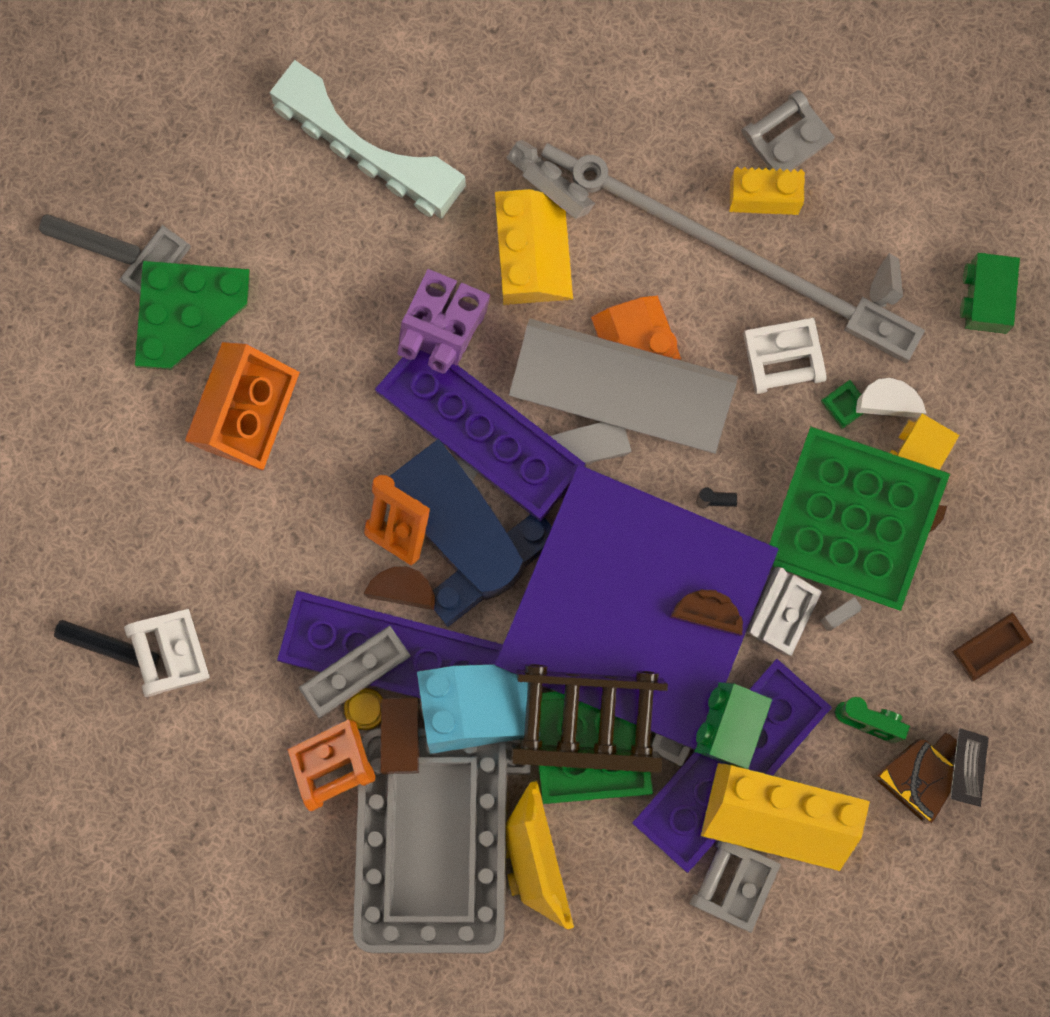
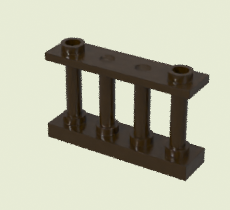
[510,664,668,773]

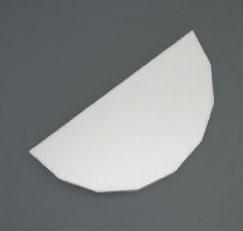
[856,378,926,418]

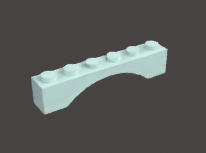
[270,60,466,219]

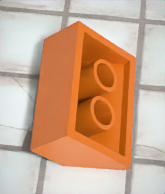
[185,342,300,471]

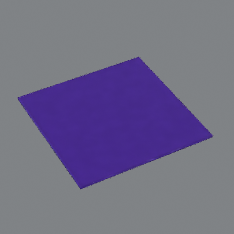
[495,464,779,750]

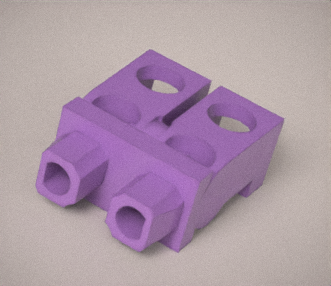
[397,269,490,374]

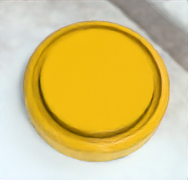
[344,688,383,730]

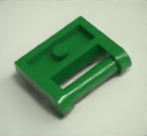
[834,697,910,744]

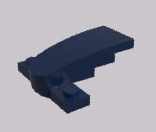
[389,438,552,627]

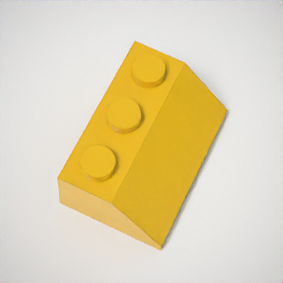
[495,189,573,305]

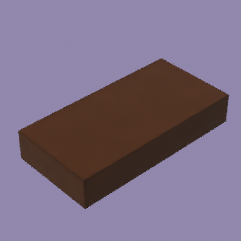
[952,612,1033,682]
[381,698,420,775]

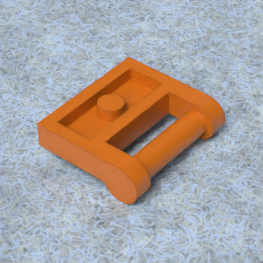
[364,475,430,566]
[287,719,376,811]

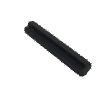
[54,620,159,668]

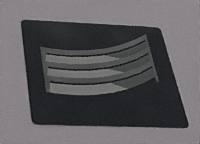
[951,728,989,807]

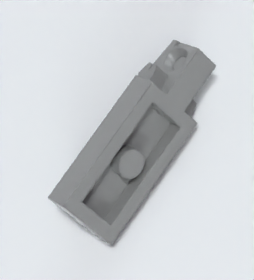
[506,140,595,219]

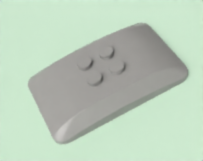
[353,728,507,954]

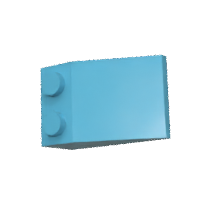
[417,665,540,754]

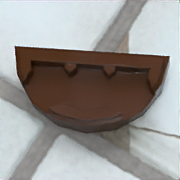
[364,566,435,610]
[670,589,743,636]

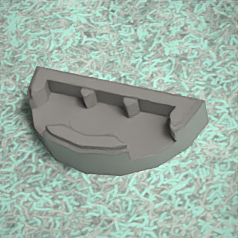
[870,253,903,307]

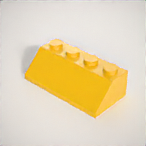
[701,763,870,871]

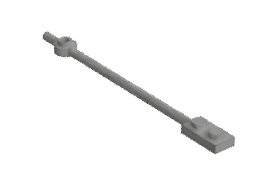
[541,143,925,364]

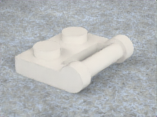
[743,318,826,394]
[124,609,210,697]

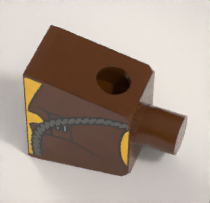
[872,732,957,824]

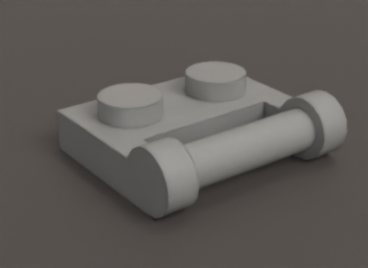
[741,90,835,171]
[689,840,781,933]

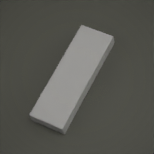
[298,626,411,719]

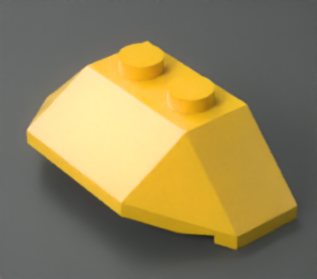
[506,781,574,929]

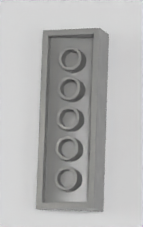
[509,318,738,454]

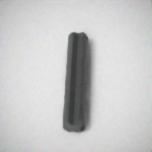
[39,214,141,265]

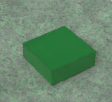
[821,380,864,429]

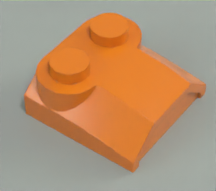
[591,295,681,360]

